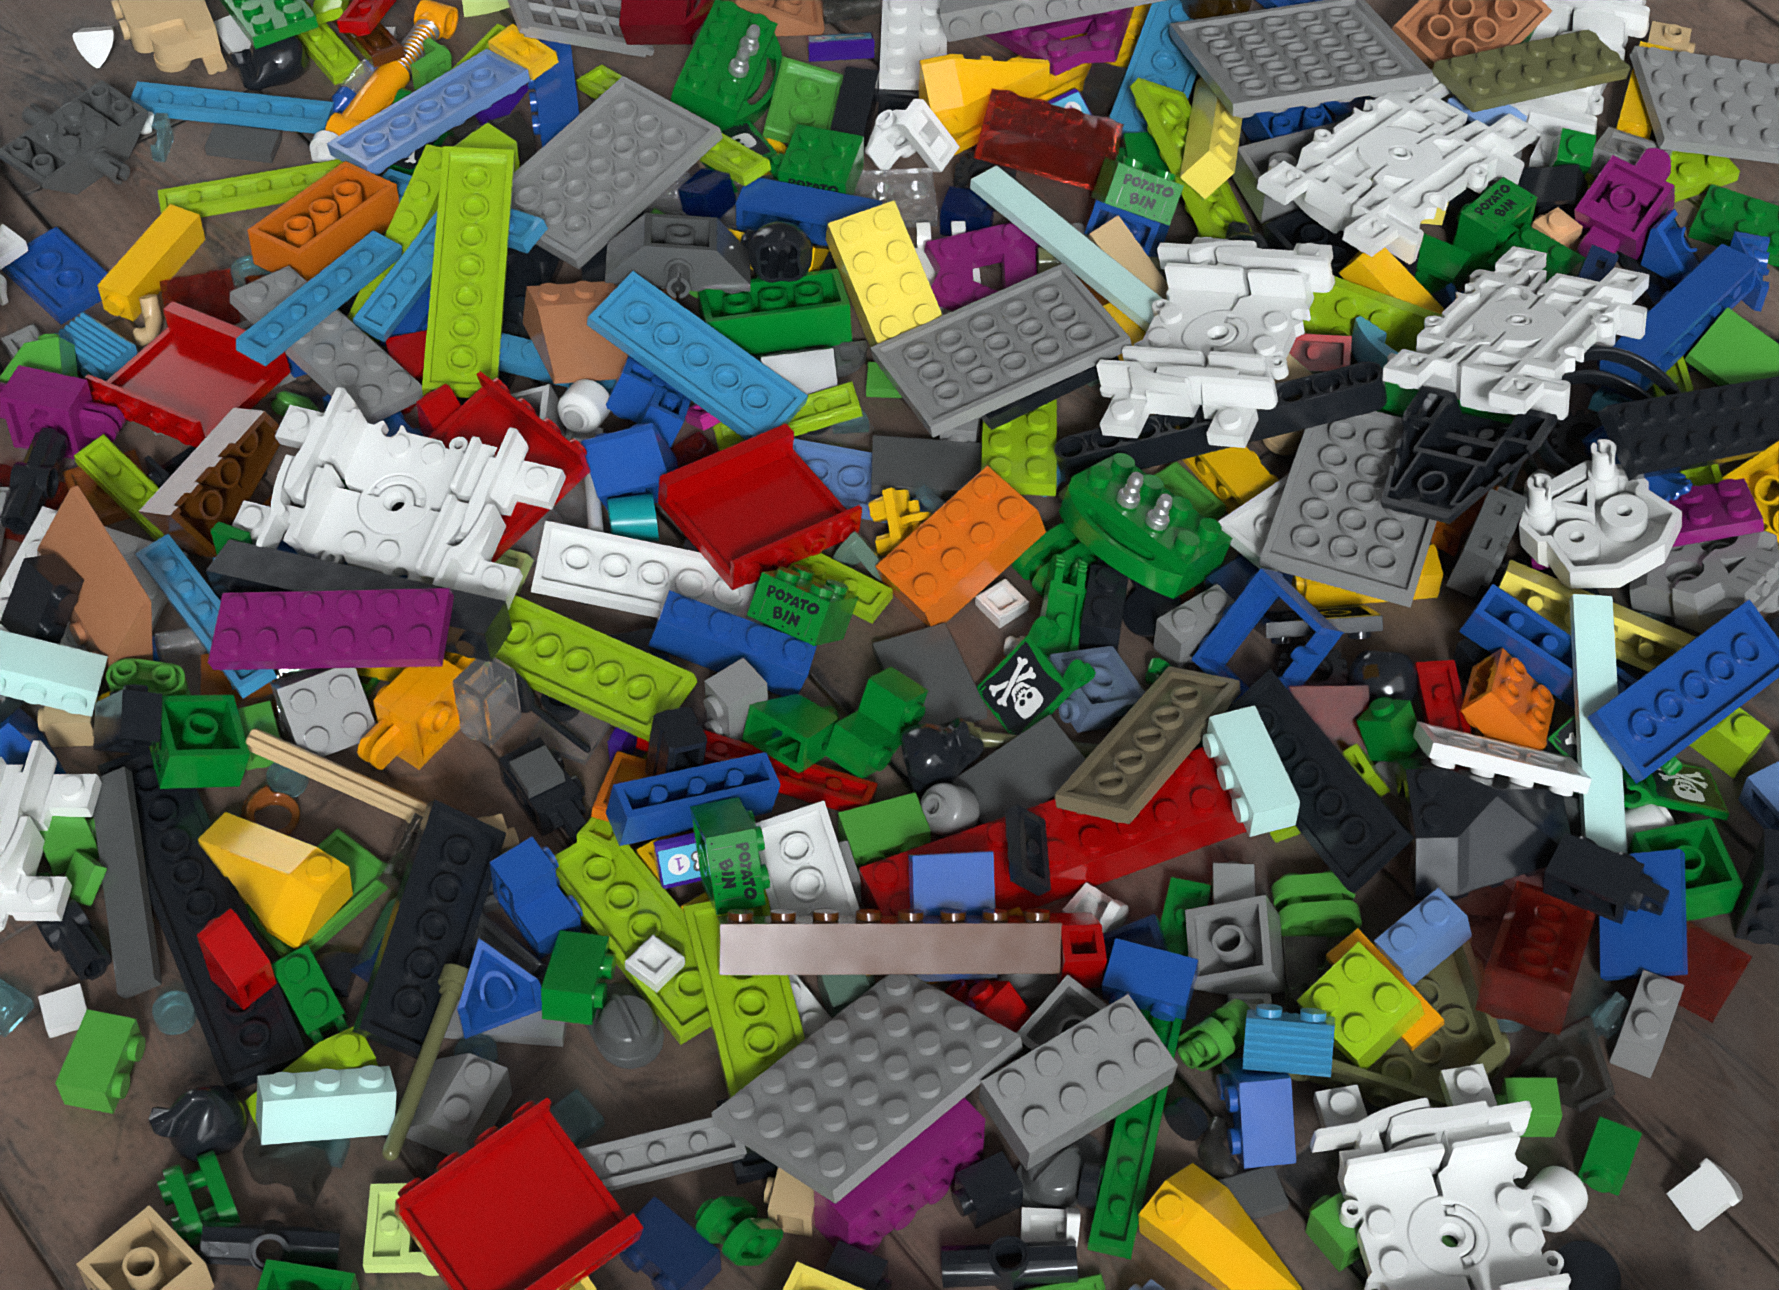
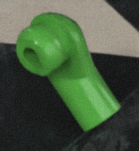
[271,390,321,416]

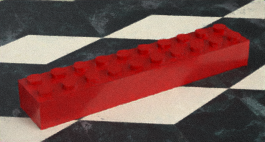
[859,747,1247,916]

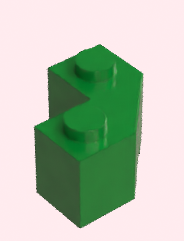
[825,667,929,779]

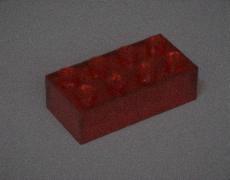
[974,88,1124,190]
[1475,880,1596,1035]

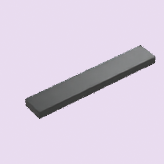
[93,766,162,999]

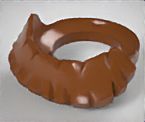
[240,785,300,836]

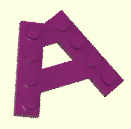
[985,7,1134,76]
[924,222,1041,312]

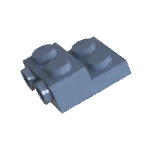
[1049,646,1145,733]

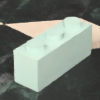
[0,630,108,717]
[1202,706,1300,837]
[256,1065,397,1145]

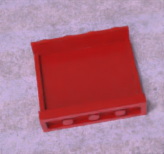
[85,301,291,448]
[428,371,591,563]
[658,424,862,590]
[394,1097,644,1290]

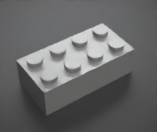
[1233,120,1372,224]
[979,994,1178,1171]

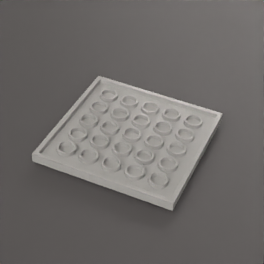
[1170,0,1433,118]

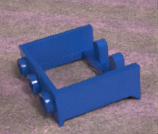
[1192,568,1344,703]

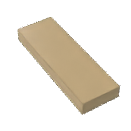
[1088,215,1169,300]

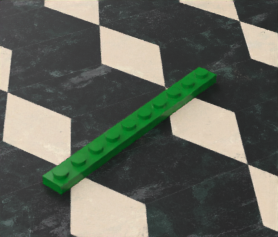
[1087,877,1212,1260]

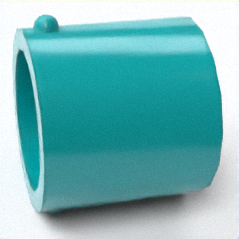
[607,493,659,542]

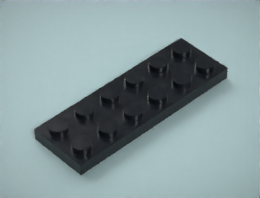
[1224,669,1415,894]
[352,799,506,1059]

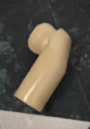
[133,294,163,347]

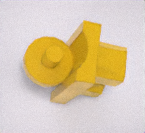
[868,488,932,556]

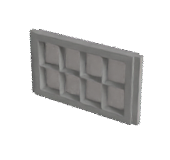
[508,0,654,58]

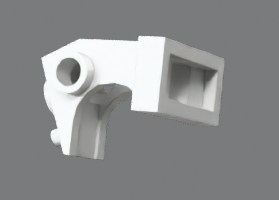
[865,99,960,175]

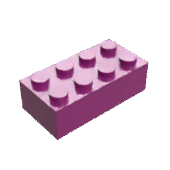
[814,1097,985,1253]

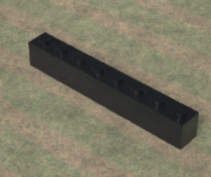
[206,539,513,662]

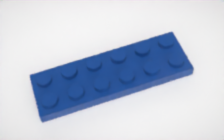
[1587,599,1779,784]

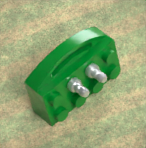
[670,0,782,130]
[1059,453,1233,599]

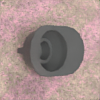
[585,983,664,1069]
[1016,1134,1107,1209]

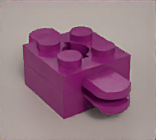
[1575,148,1675,260]
[0,365,125,461]

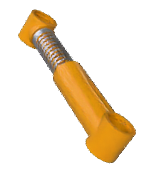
[325,0,459,136]

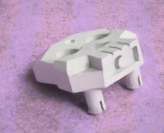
[1519,439,1682,589]

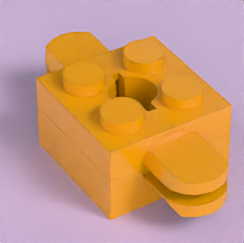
[357,652,481,770]

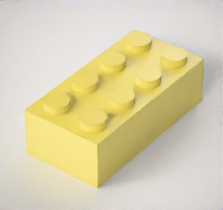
[826,200,943,347]

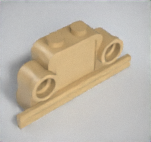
[110,0,228,75]

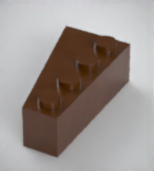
[139,408,280,558]

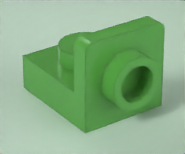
[411,37,452,91]

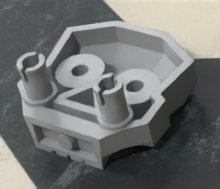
[1629,531,1779,633]

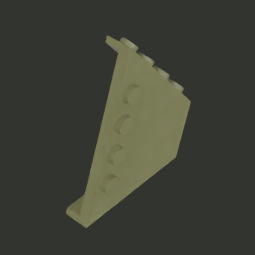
[1288,937,1510,1108]

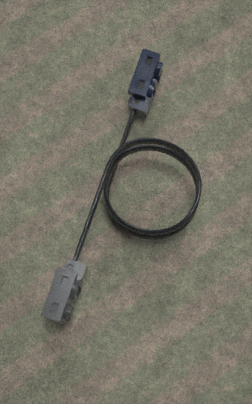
[1446,244,1682,598]

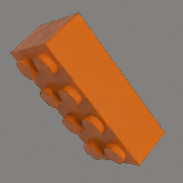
[247,161,400,282]
[875,465,1046,627]

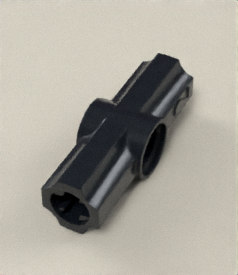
[0,428,69,535]
[36,872,112,981]
[200,1219,340,1272]
[941,1235,1078,1290]

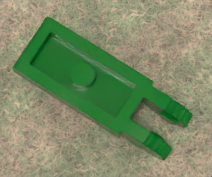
[1041,554,1087,657]
[271,944,350,1045]

